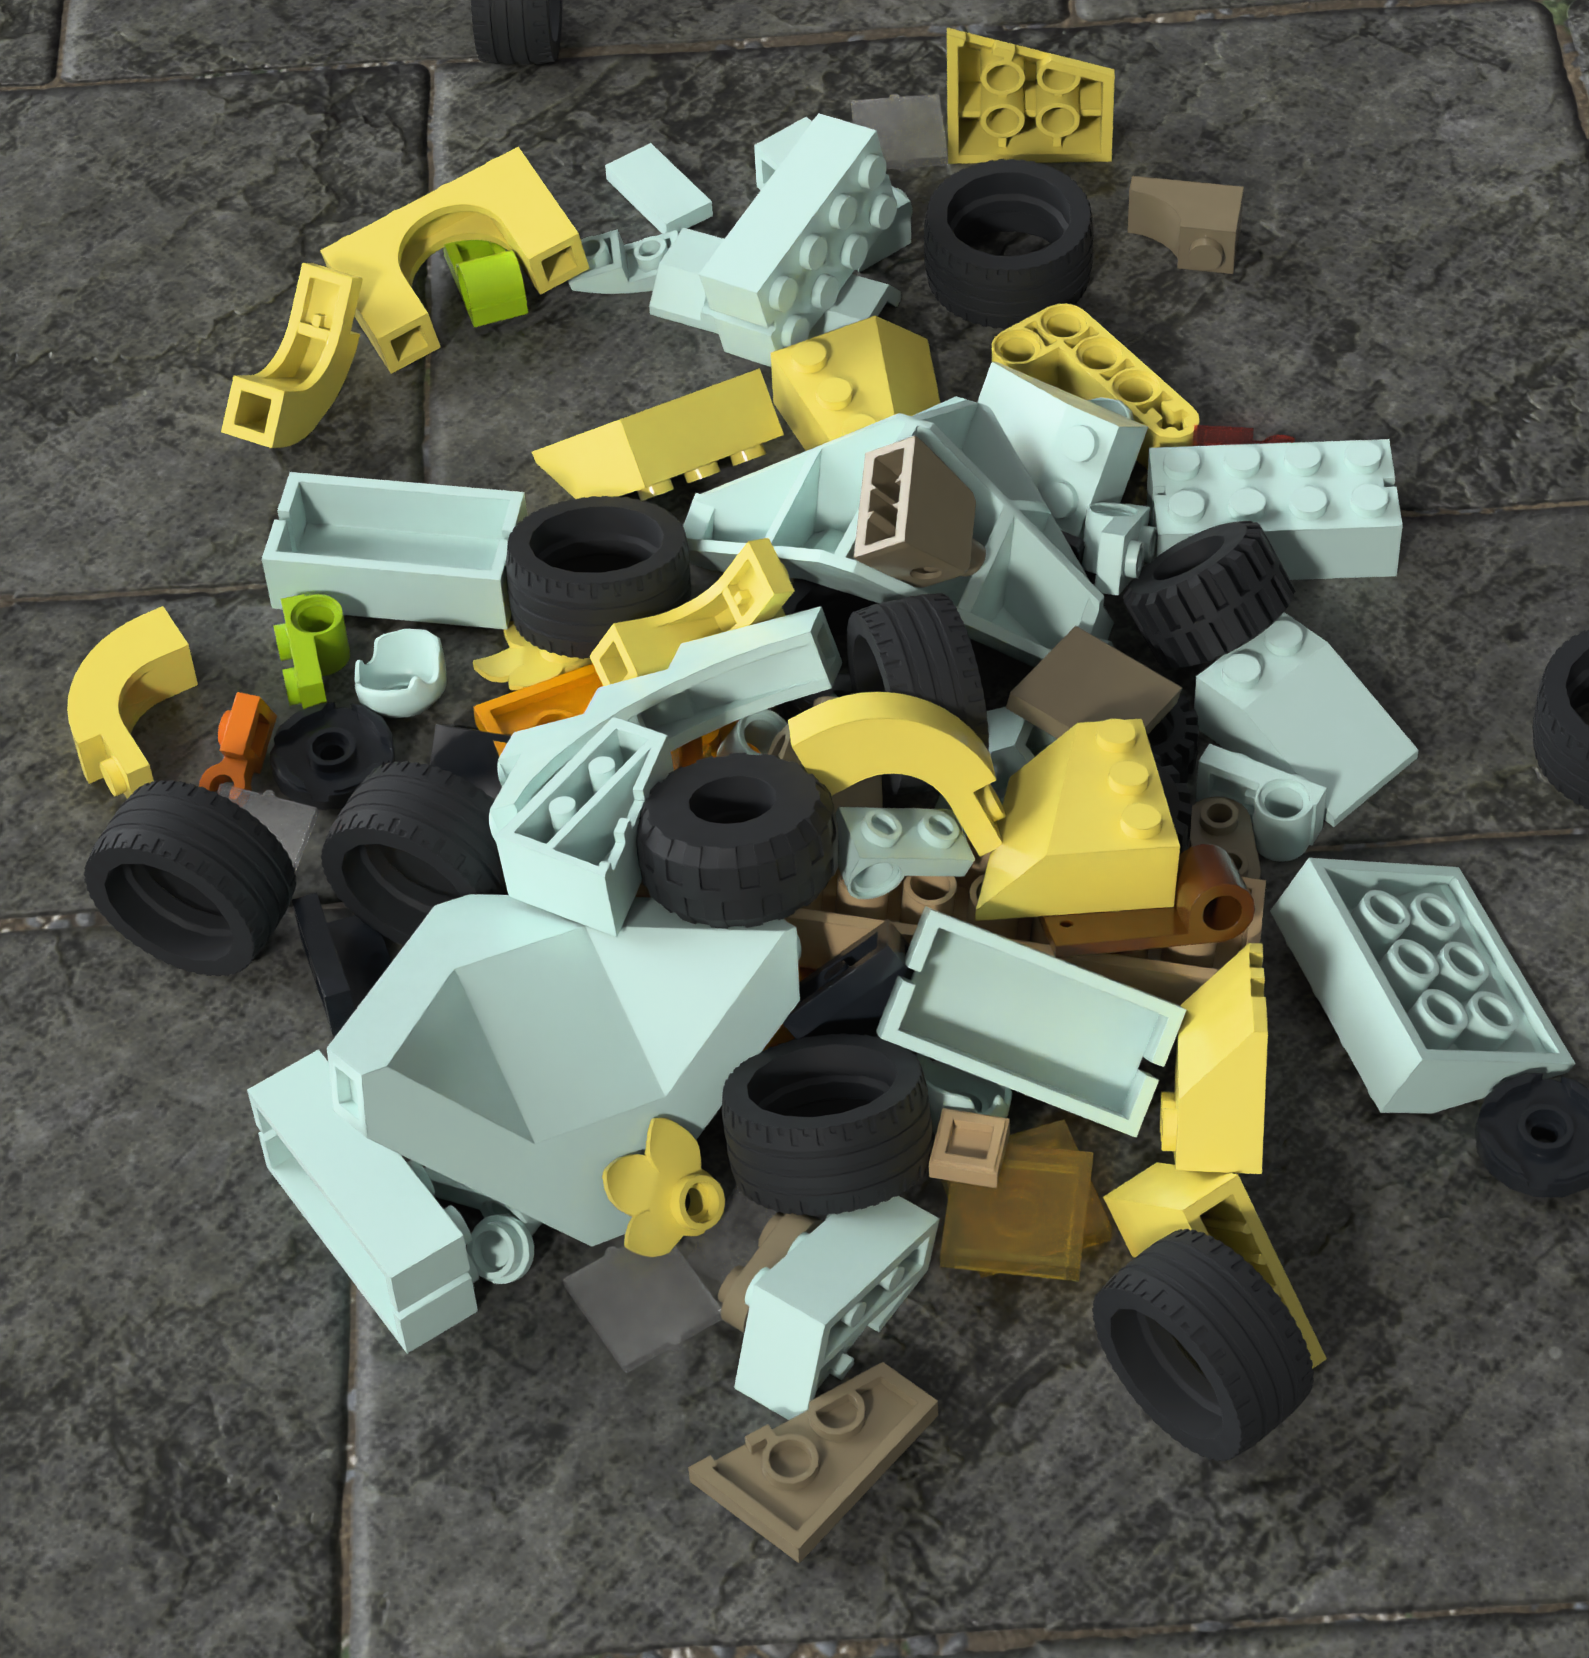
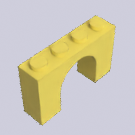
[320,147,590,374]

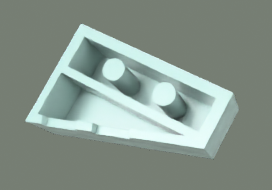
[495,717,674,937]
[734,1196,940,1420]

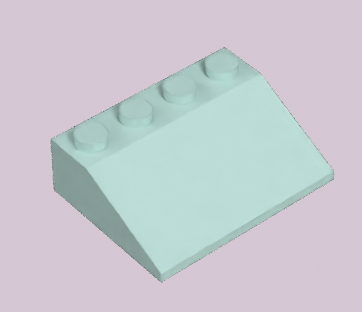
[1270,858,1575,1114]

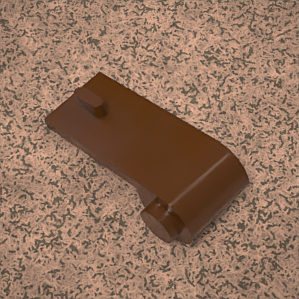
[1038,844,1255,958]

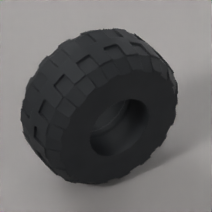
[637,753,839,929]

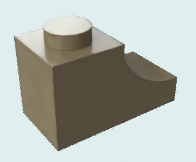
[1128,176,1244,274]

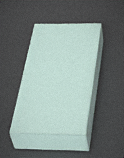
[605,143,713,234]

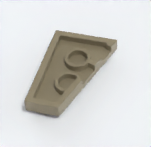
[688,1362,938,1563]

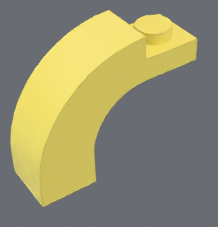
[221,263,363,448]
[590,538,795,686]
[67,606,198,799]
[788,692,1006,857]

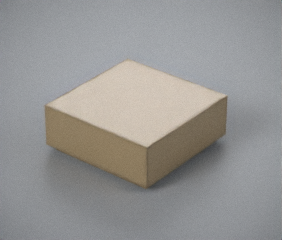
[929,1108,1010,1188]

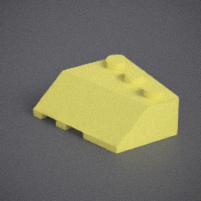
[947,28,1115,164]
[532,368,784,501]

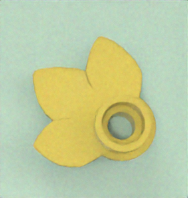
[473,621,592,691]
[602,1118,725,1257]

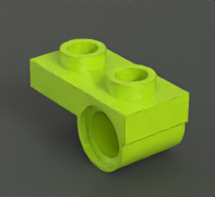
[443,240,528,327]
[273,594,350,709]

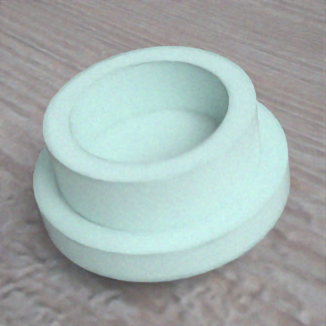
[466,1214,534,1284]

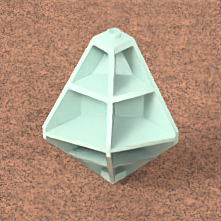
[683,396,1114,668]
[327,894,802,1247]

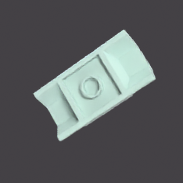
[649,228,901,340]

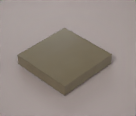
[1006,626,1182,739]

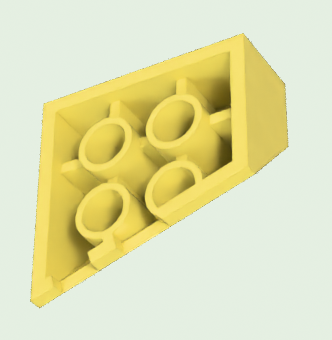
[770,316,941,451]
[975,719,1180,921]
[1160,943,1268,1174]

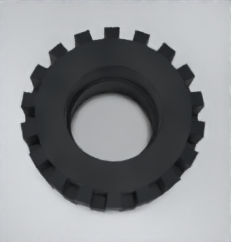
[1123,521,1296,668]

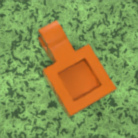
[199,692,277,809]

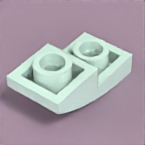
[568,229,679,294]

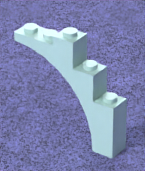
[489,606,842,842]

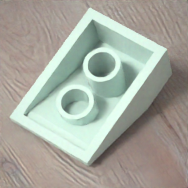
[977,362,1148,540]
[1194,612,1418,827]

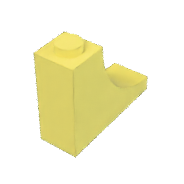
[1103,1162,1327,1369]

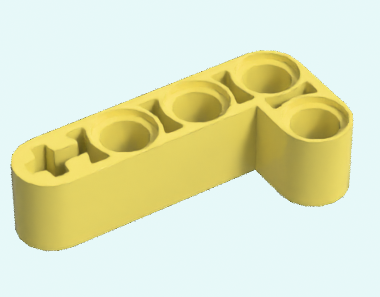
[992,303,1200,470]

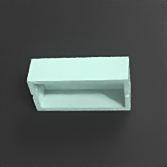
[699,113,898,367]
[1147,439,1403,580]
[262,472,527,630]
[876,906,1186,1137]
[247,1049,479,1354]

